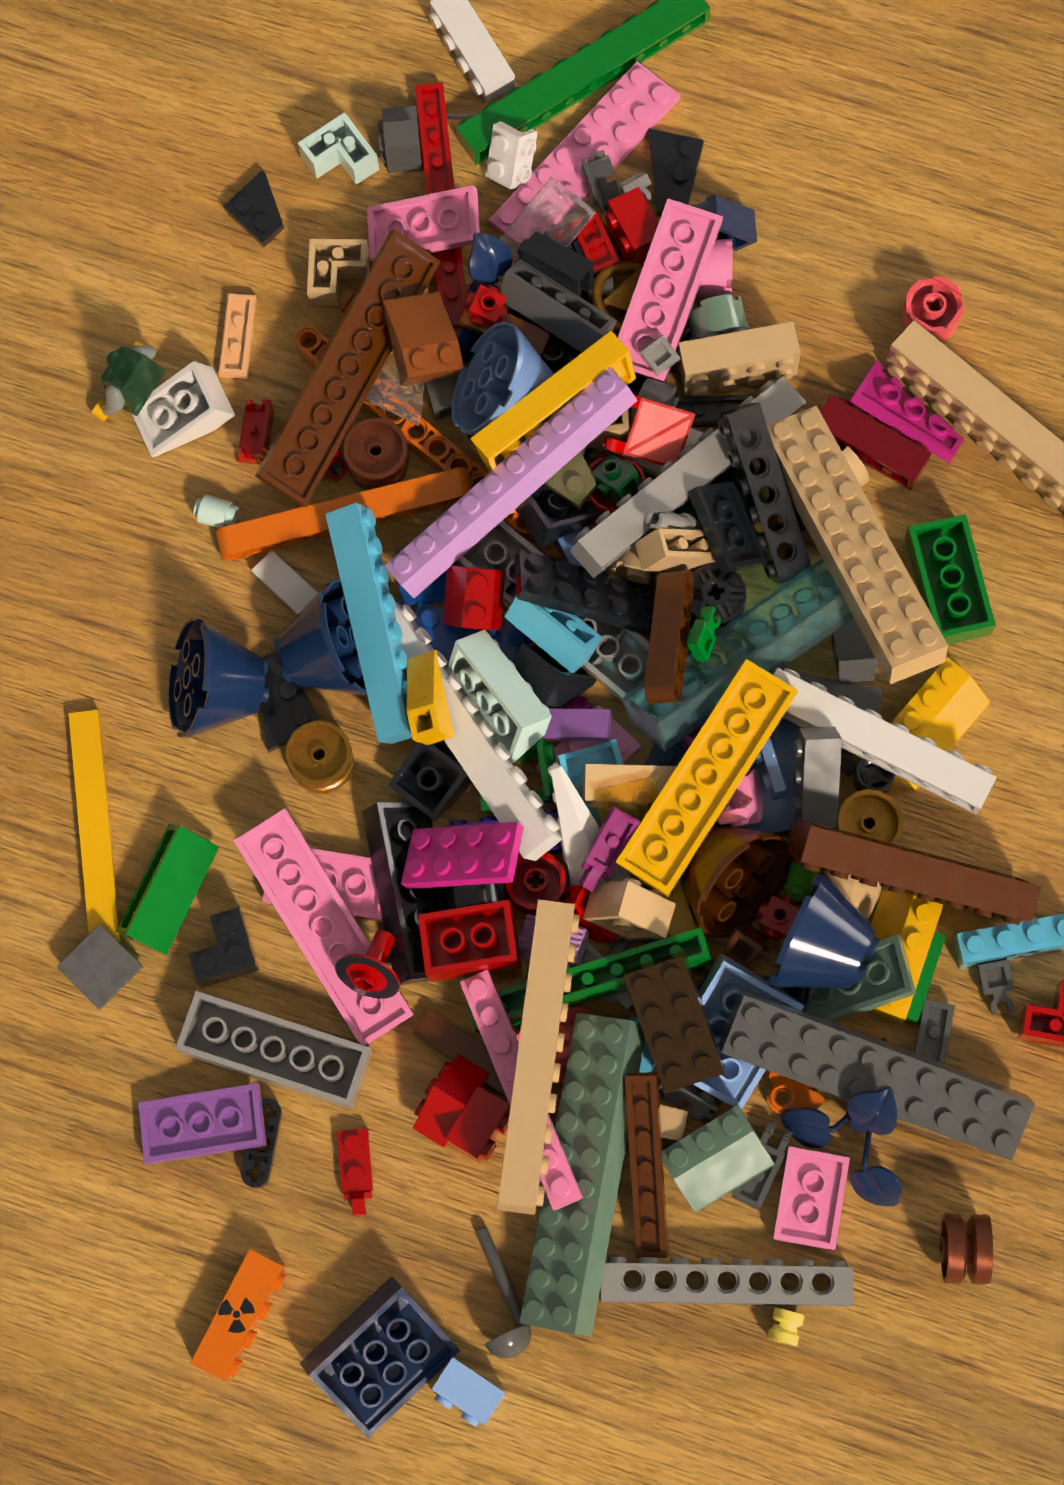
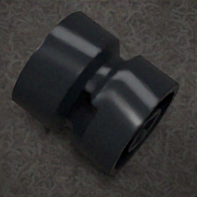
[853,758,895,794]

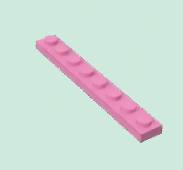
[460,970,583,1211]

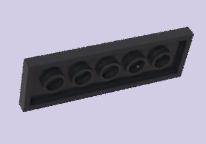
[515,549,656,636]

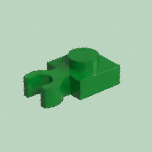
[686,606,721,662]

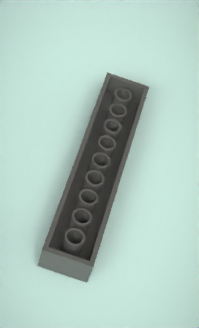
[718,988,1035,1161]

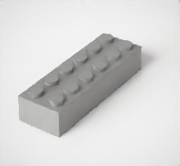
[175,991,373,1111]

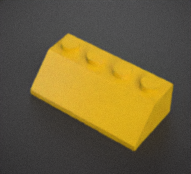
[890,657,990,792]
[866,890,943,1025]

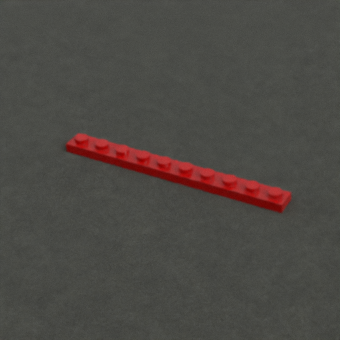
[415,82,467,339]

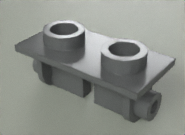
[581,150,622,214]
[659,1084,723,1123]

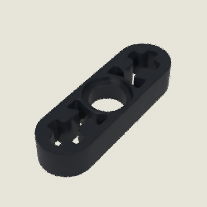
[241,1099,282,1189]

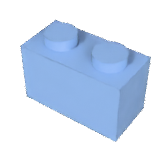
[431,1357,506,1427]

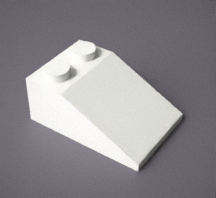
[129,361,235,457]

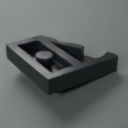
[223,170,284,247]

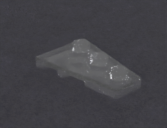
[366,352,424,425]

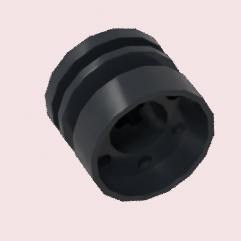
[690,563,747,637]

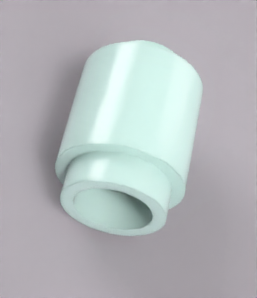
[193,494,239,528]

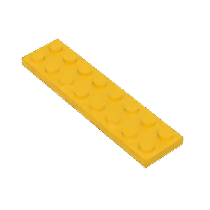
[616,659,798,896]

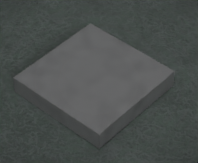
[57,924,144,1010]

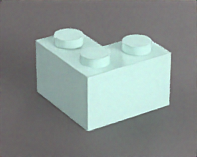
[298,112,379,185]

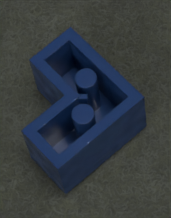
[691,195,757,251]

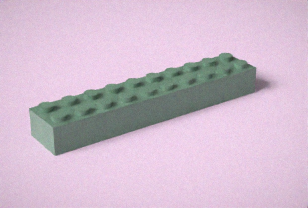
[520,1013,645,1337]

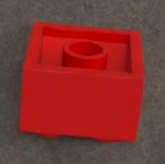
[443,566,505,630]

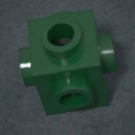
[591,454,641,504]

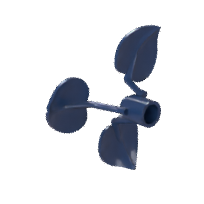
[458,233,512,363]
[780,1087,902,1207]

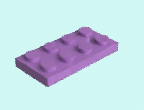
[138,1083,267,1165]

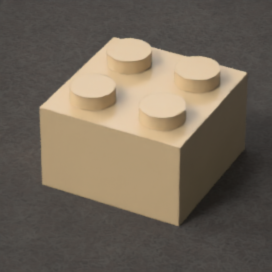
[583,878,676,941]

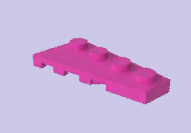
[850,361,964,463]

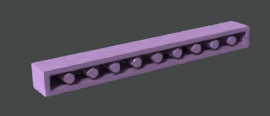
[385,367,638,598]

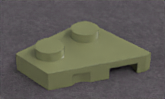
[544,451,597,510]

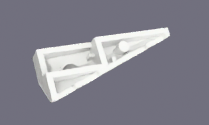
[548,763,631,887]

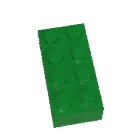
[905,514,996,644]

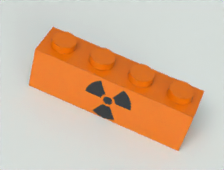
[190,1249,287,1381]

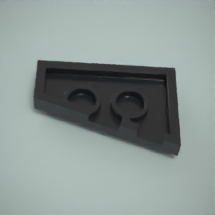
[649,128,704,216]

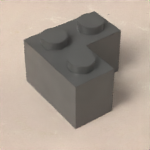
[378,106,422,173]

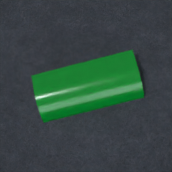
[115,824,219,955]

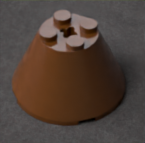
[680,822,792,938]

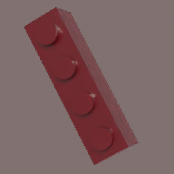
[820,395,932,491]

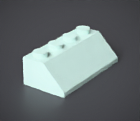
[447,630,552,763]

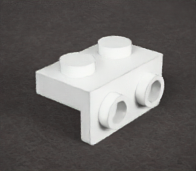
[485,122,537,190]

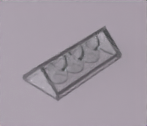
[495,177,596,288]

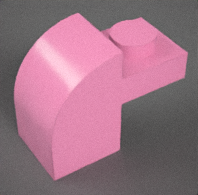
[718,768,763,827]

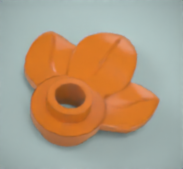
[767,1071,825,1114]

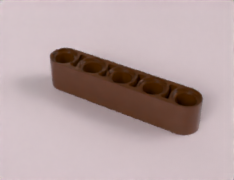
[644,569,694,704]

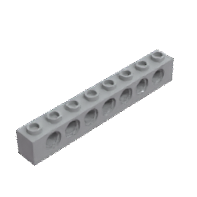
[601,1257,853,1307]

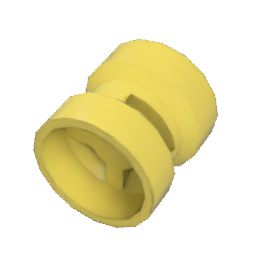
[767,1307,805,1347]

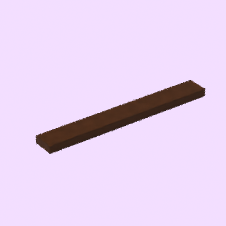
[413,1008,629,1161]

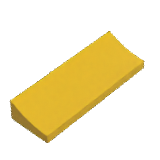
[470,331,636,473]

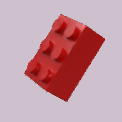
[418,900,522,982]

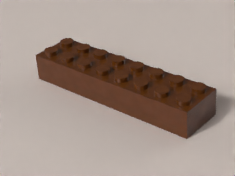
[785,818,1042,925]

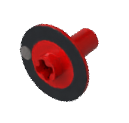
[335,930,400,999]

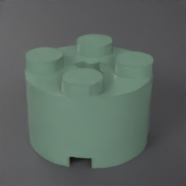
[687,294,750,340]

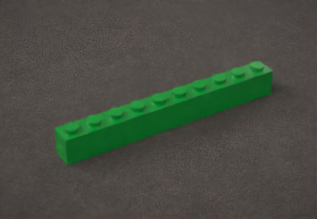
[456,0,710,165]

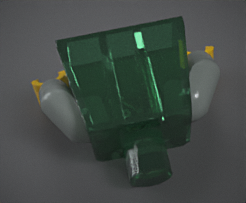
[91,341,165,422]

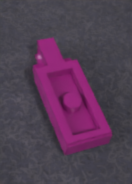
[579,806,641,892]

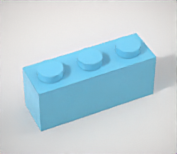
[505,596,603,674]

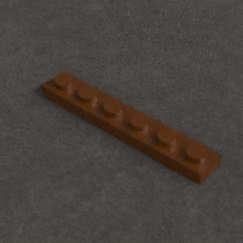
[625,1072,669,1258]

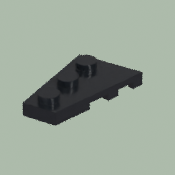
[261,650,319,753]

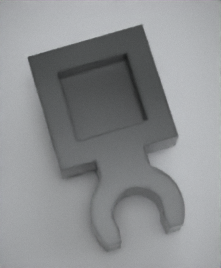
[977,959,1014,1015]

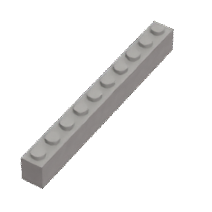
[570,376,806,578]

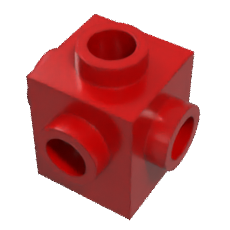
[463,284,508,329]
[756,895,800,941]

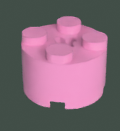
[697,239,733,298]

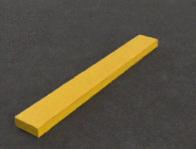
[68,709,121,943]

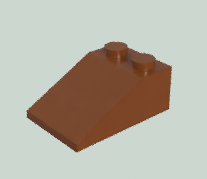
[382,292,464,386]

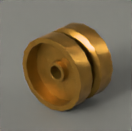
[285,721,355,794]
[837,789,903,844]

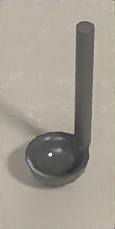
[476,1227,532,1358]

